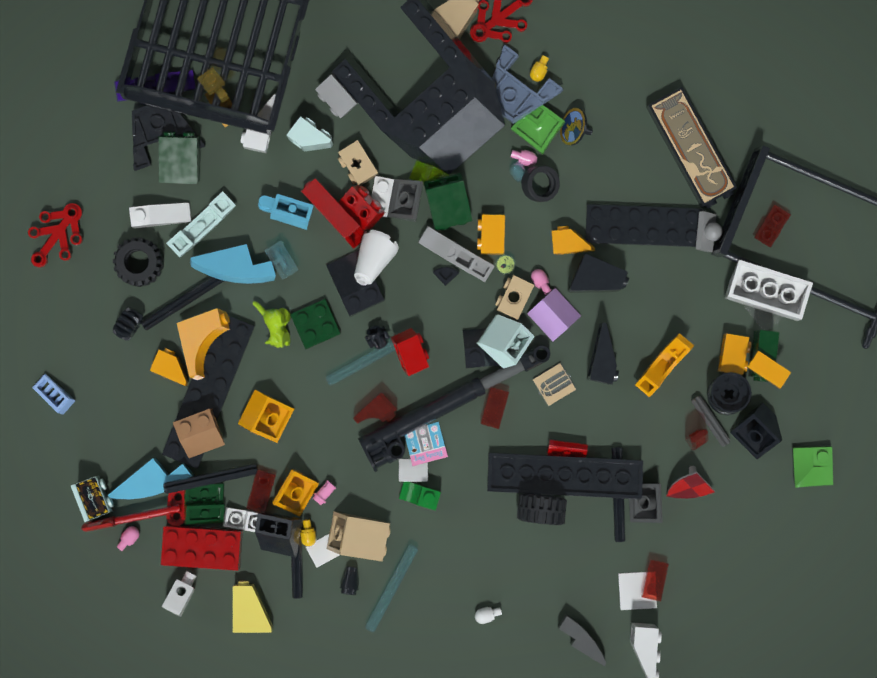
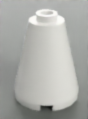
[354,230,399,285]

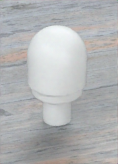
[475,607,502,624]

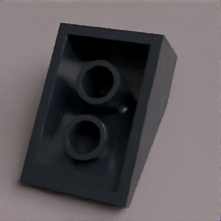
[326,250,385,317]
[587,323,619,385]

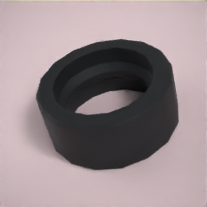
[521,165,560,202]

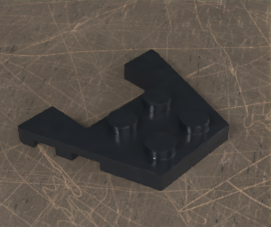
[132,105,205,171]

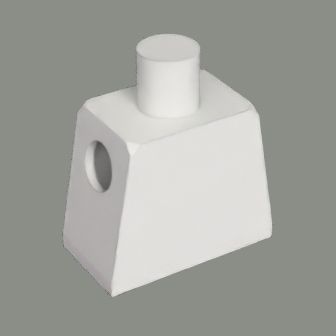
[162,571,197,617]

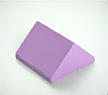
[527,288,581,342]

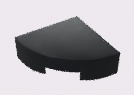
[433,267,459,286]

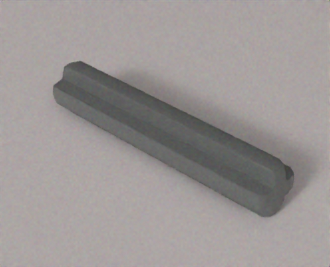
[692,396,731,447]

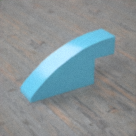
[190,244,276,284]
[108,458,194,499]

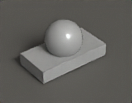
[696,211,723,252]

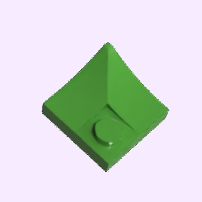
[511,105,565,155]
[793,446,833,488]

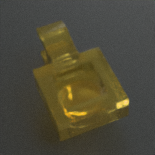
[197,67,229,103]

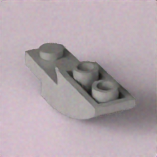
[418,226,495,282]

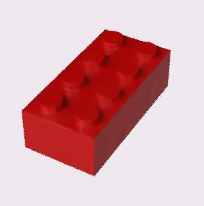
[161,525,243,571]

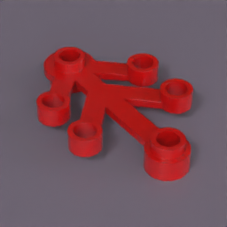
[470,0,533,43]
[28,203,83,268]

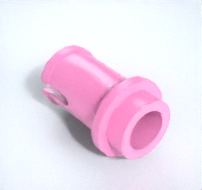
[313,480,336,505]

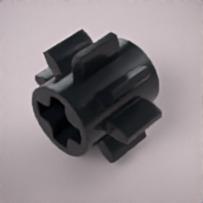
[364,325,390,349]

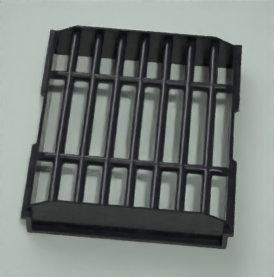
[116,0,309,136]

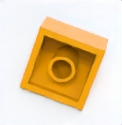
[238,390,294,443]

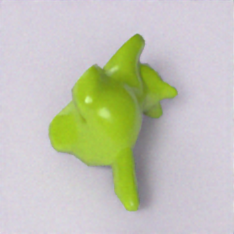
[252,301,290,348]

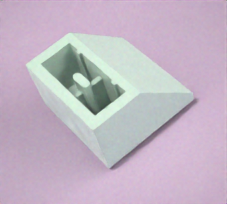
[287,117,333,152]
[477,314,534,368]

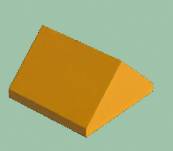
[272,468,319,517]

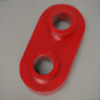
[166,490,185,526]

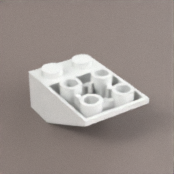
[630,623,662,678]

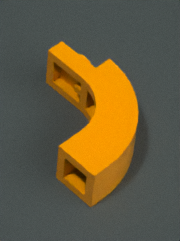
[635,333,694,397]

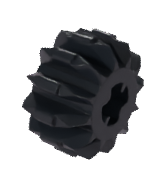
[113,307,143,341]

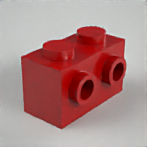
[338,186,386,230]
[391,328,429,376]

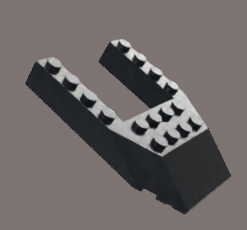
[332,0,506,174]

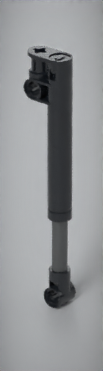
[358,346,551,472]

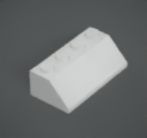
[725,260,813,321]

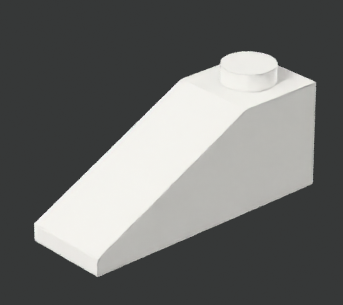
[241,94,276,153]
[129,203,192,229]

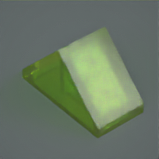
[409,161,449,185]

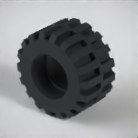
[113,237,164,287]
[517,493,567,525]

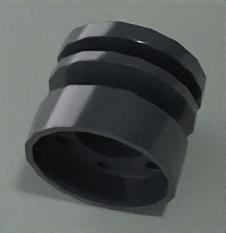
[707,372,752,415]

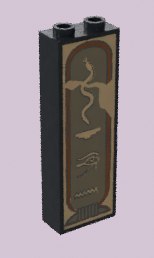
[646,87,737,209]

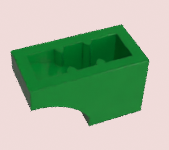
[399,482,441,511]

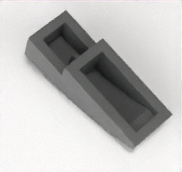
[558,614,606,666]

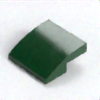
[184,482,224,524]

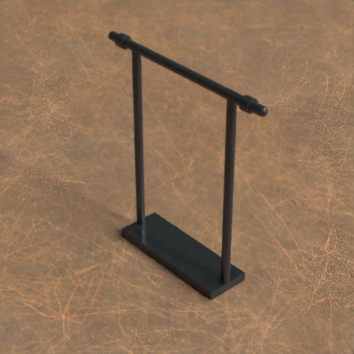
[711,145,877,349]

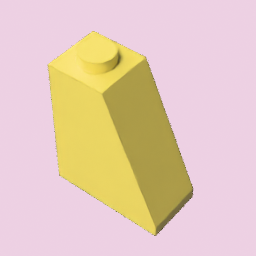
[233,581,273,633]

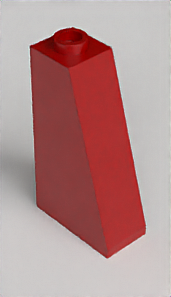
[301,179,364,249]

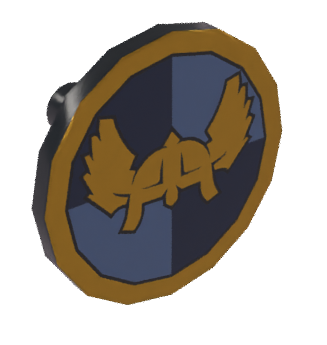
[560,108,593,146]

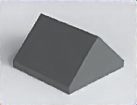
[387,179,423,222]
[629,482,663,523]

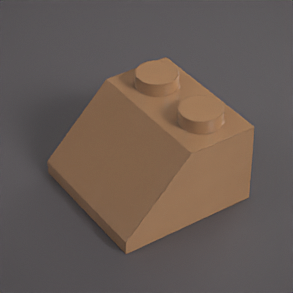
[173,409,225,458]

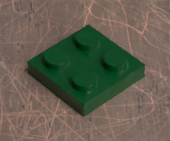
[290,299,341,350]

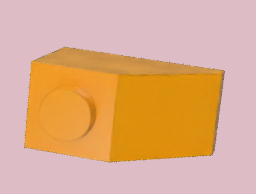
[552,226,595,255]
[150,348,189,386]

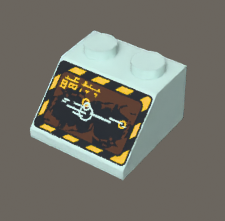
[71,476,114,522]

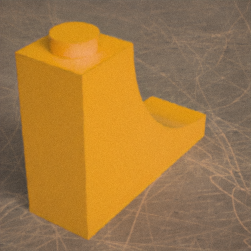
[177,308,230,380]

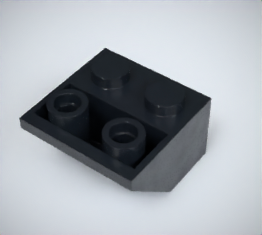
[255,512,302,557]

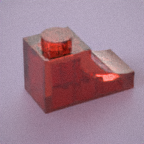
[353,392,397,424]

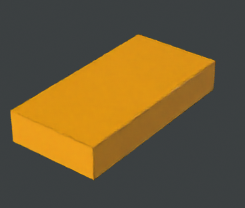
[747,351,791,389]

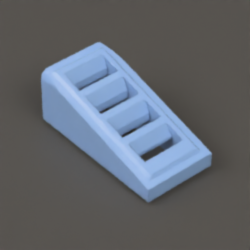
[32,374,75,414]

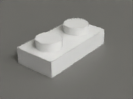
[371,176,394,218]

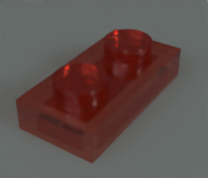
[480,387,509,429]
[641,559,669,602]

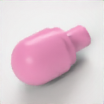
[510,150,537,167]
[531,269,551,295]
[116,526,140,551]

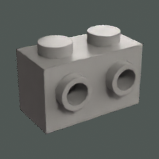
[315,73,359,118]

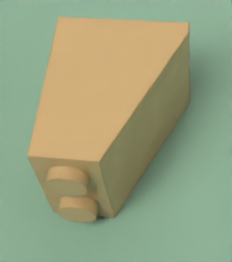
[434,0,479,40]
[326,511,390,562]

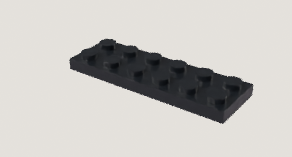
[585,204,702,247]

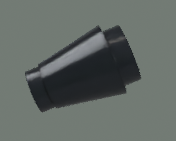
[340,567,359,595]

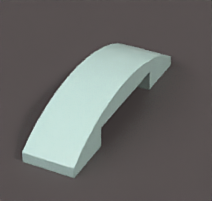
[166,191,236,257]

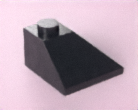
[462,328,499,368]
[730,402,782,459]

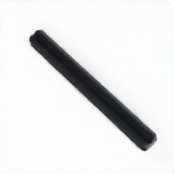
[141,277,224,330]
[612,447,625,542]
[163,463,258,494]

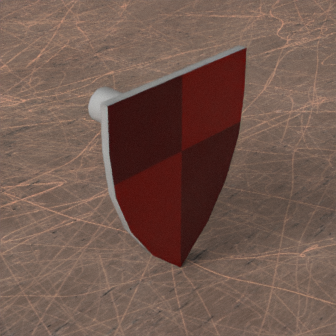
[666,466,715,499]

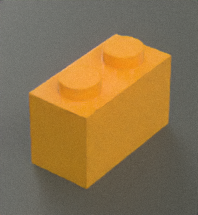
[477,215,505,255]
[718,333,751,375]

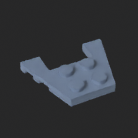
[491,45,563,124]

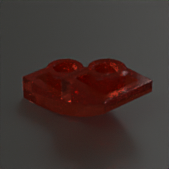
[754,204,791,248]
[246,470,276,513]

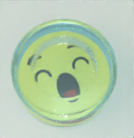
[496,255,515,274]

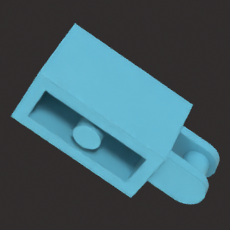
[258,194,314,230]

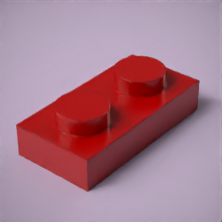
[547,440,588,458]

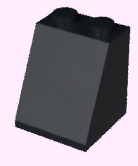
[568,254,629,293]

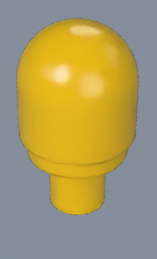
[530,55,549,82]
[300,519,316,547]

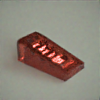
[685,428,709,450]

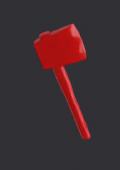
[81,504,182,532]

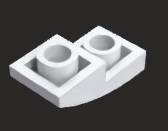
[223,507,258,532]

